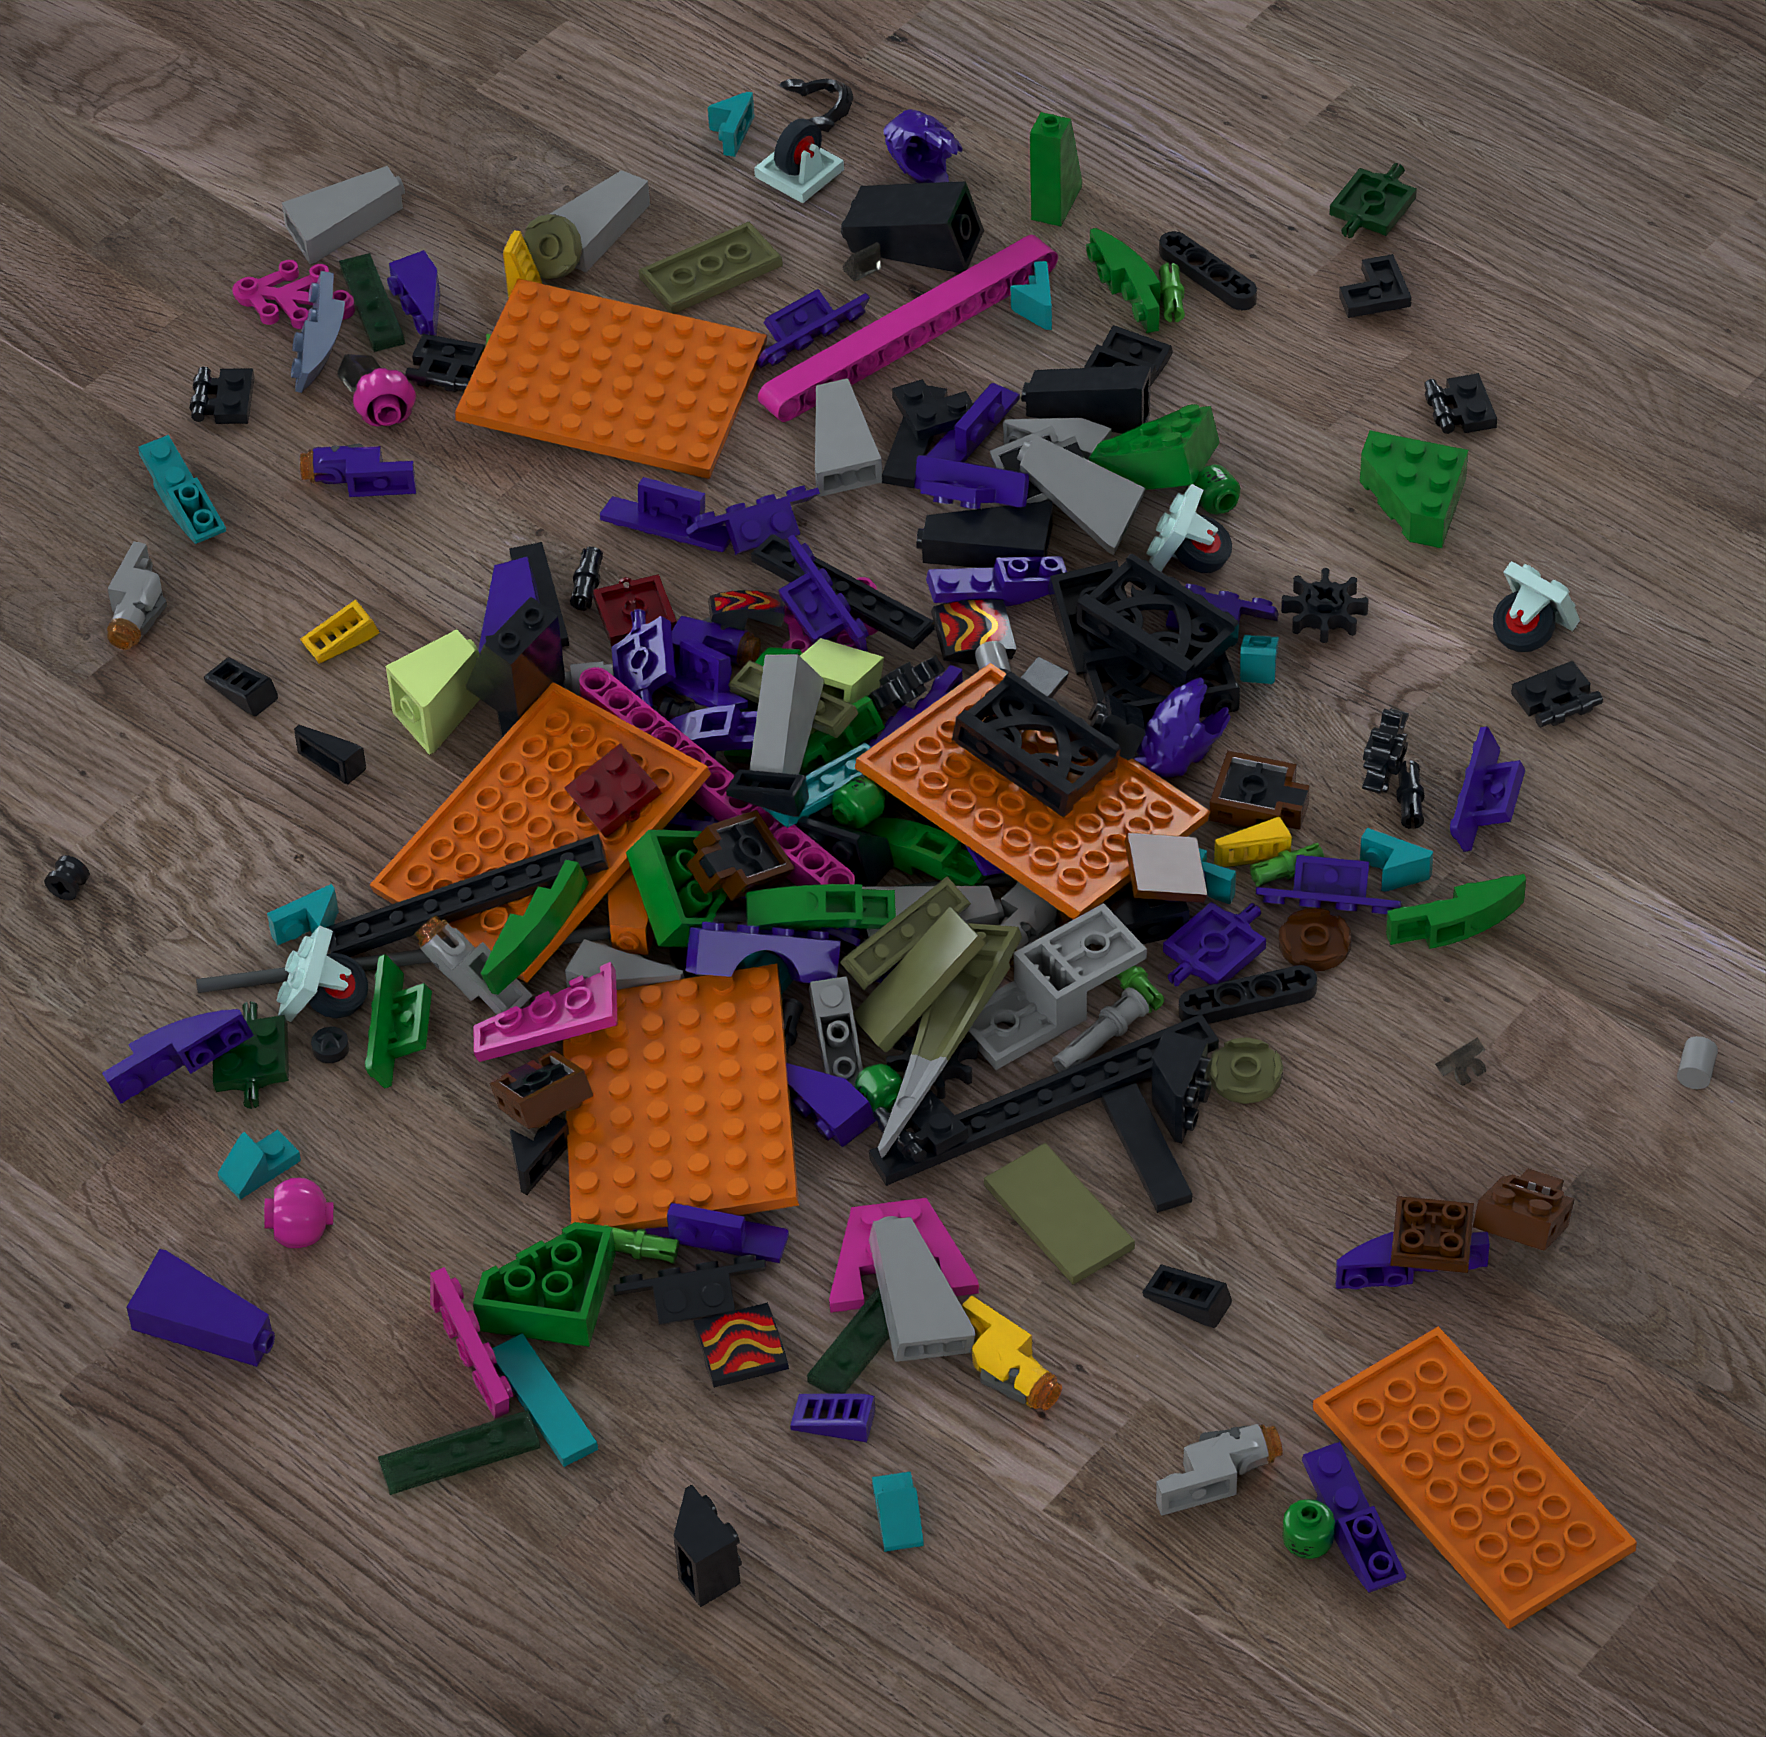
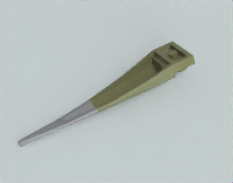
[878,923,1022,1158]

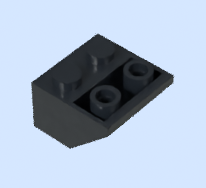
[798,816,894,887]
[1152,1030,1212,1144]
[673,1485,742,1607]

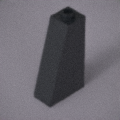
[1021,366,1151,434]
[916,501,1053,568]

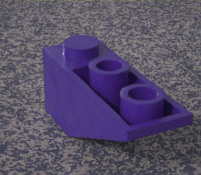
[387,250,440,336]
[786,1063,876,1147]

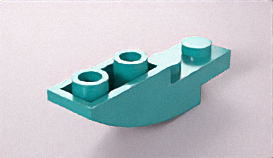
[138,435,226,544]

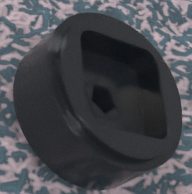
[311,1026,349,1063]

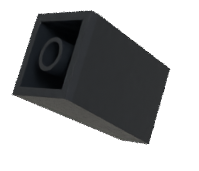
[841,181,984,273]
[466,597,566,723]

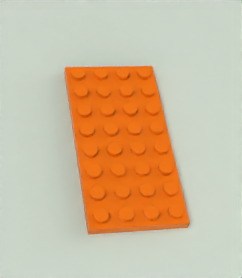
[1313,1326,1637,1629]

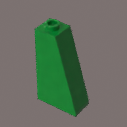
[1030,112,1082,227]

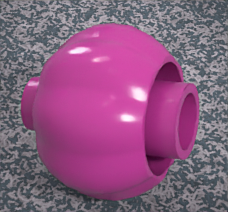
[353,368,416,426]
[264,1178,334,1248]

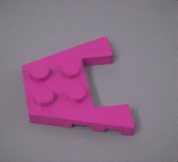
[829,1198,979,1313]

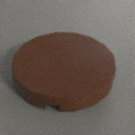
[1279,908,1351,971]

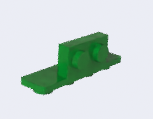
[365,954,432,1089]

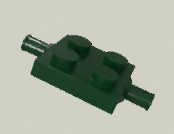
[1329,163,1417,238]
[213,1001,289,1109]

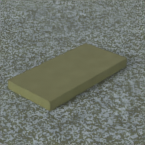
[638,221,783,314]
[853,907,986,1052]
[984,1143,1135,1285]

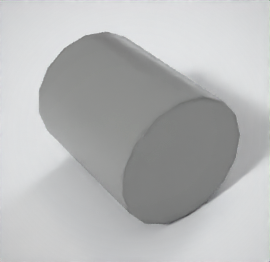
[975,641,1012,674]
[1677,1036,1718,1089]

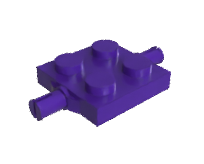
[611,609,676,709]
[1163,902,1266,986]

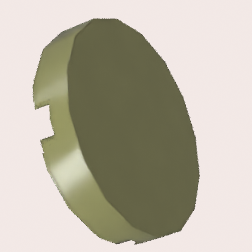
[523,214,582,279]
[1209,1037,1283,1104]

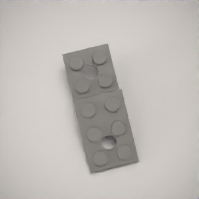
[965,903,1147,1070]

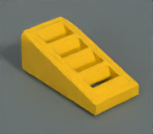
[503,230,542,297]
[300,599,380,664]
[1214,817,1292,867]

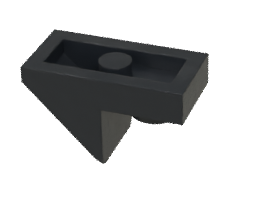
[509,1116,569,1195]

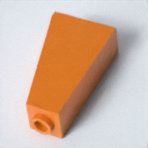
[607,866,655,955]

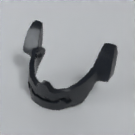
[779,79,854,132]

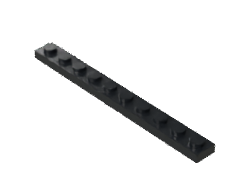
[869,1014,1219,1186]

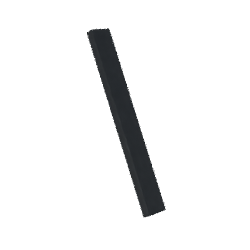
[326,834,609,957]

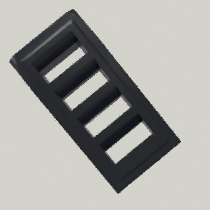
[204,657,278,716]
[294,725,366,785]
[726,769,809,817]
[1142,1264,1232,1328]

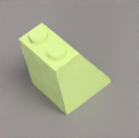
[386,629,480,755]
[800,638,884,736]

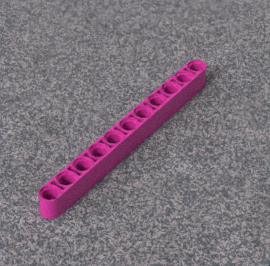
[758,235,1058,422]
[579,667,855,886]

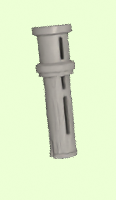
[1052,987,1149,1072]

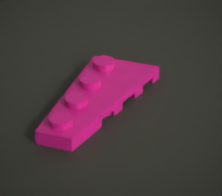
[473,962,618,1062]
[430,1267,513,1419]

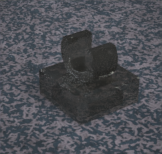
[1435,1037,1486,1086]

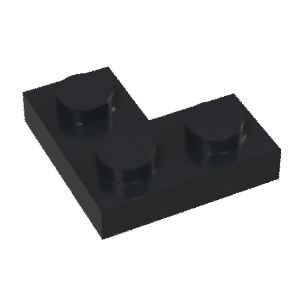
[1339,254,1412,318]
[892,379,974,440]

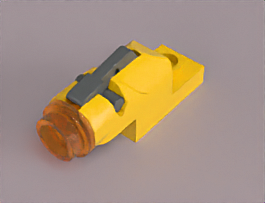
[962,1295,1062,1411]

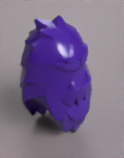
[883,109,963,183]
[1134,677,1231,778]

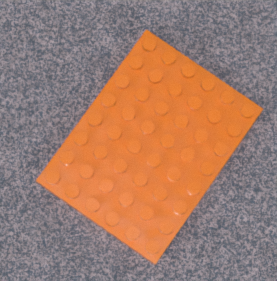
[455,278,767,479]
[855,663,1210,920]
[370,682,711,983]
[563,964,799,1231]

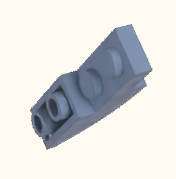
[291,271,345,393]

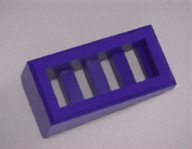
[790,1394,876,1443]

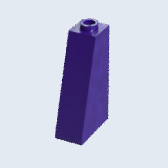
[477,557,540,659]
[126,1249,275,1367]

